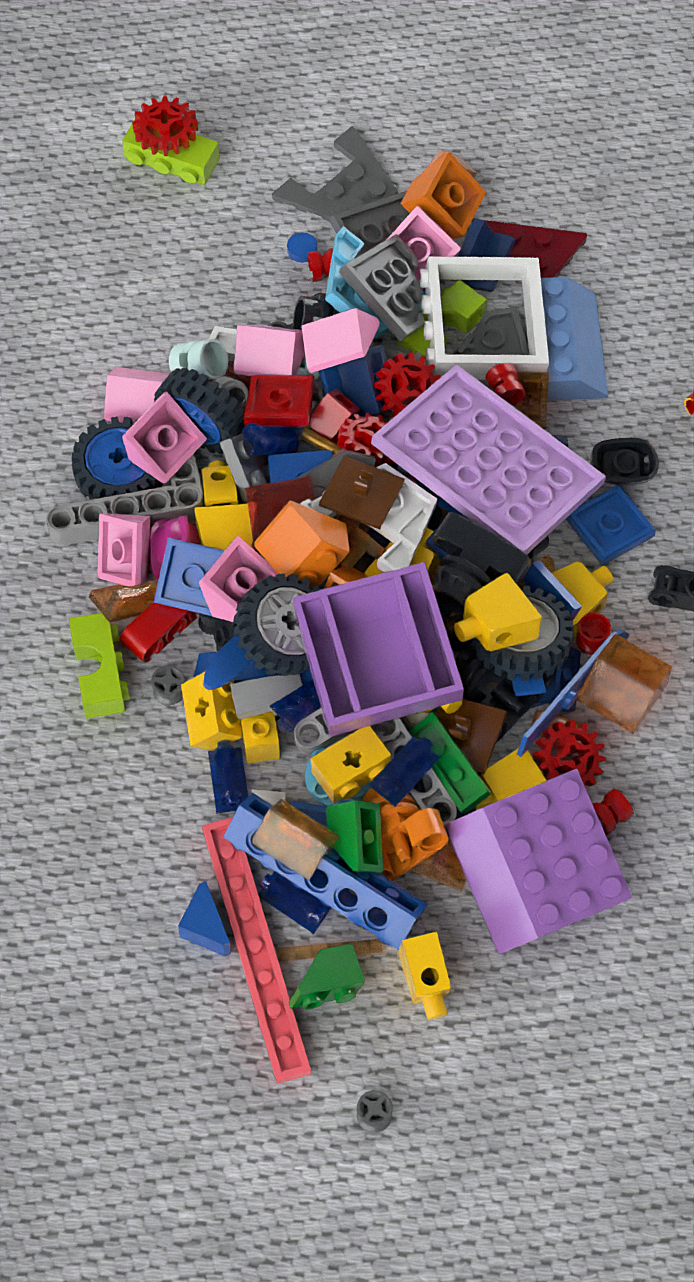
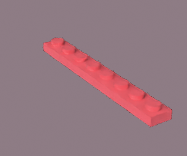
[202,817,311,1084]

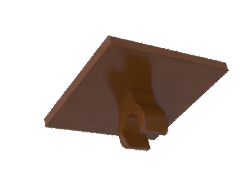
[319,456,405,529]
[437,699,507,774]

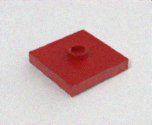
[244,375,315,426]

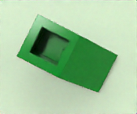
[288,944,365,1010]

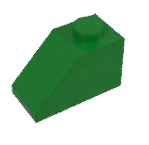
[326,801,383,873]

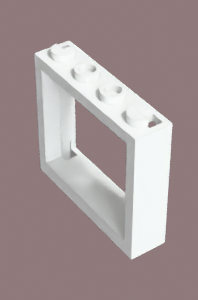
[420,256,549,380]

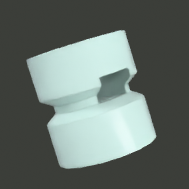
[169,339,228,380]

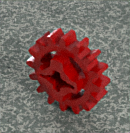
[132,96,198,156]
[374,352,441,419]
[337,413,398,468]
[532,720,606,788]

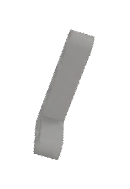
[46,454,204,545]
[294,708,457,825]

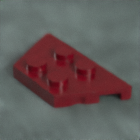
[471,219,587,278]

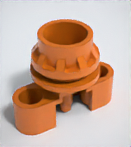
[363,782,448,881]

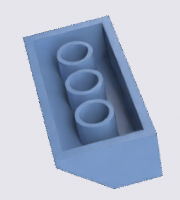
[541,277,608,401]

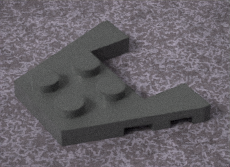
[272,126,398,221]

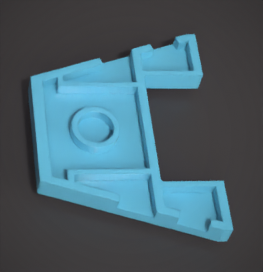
[325,226,426,339]

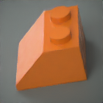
[400,151,486,239]
[254,500,350,588]

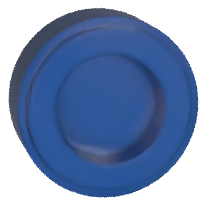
[287,232,317,263]

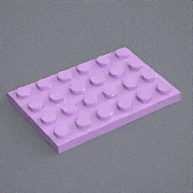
[371,364,606,555]

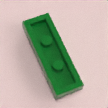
[408,712,492,814]

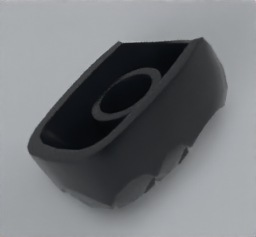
[590,437,659,485]

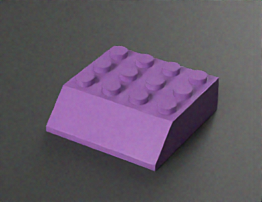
[292,562,464,736]
[444,769,633,954]

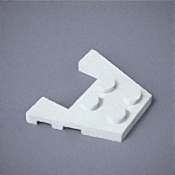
[301,463,437,573]

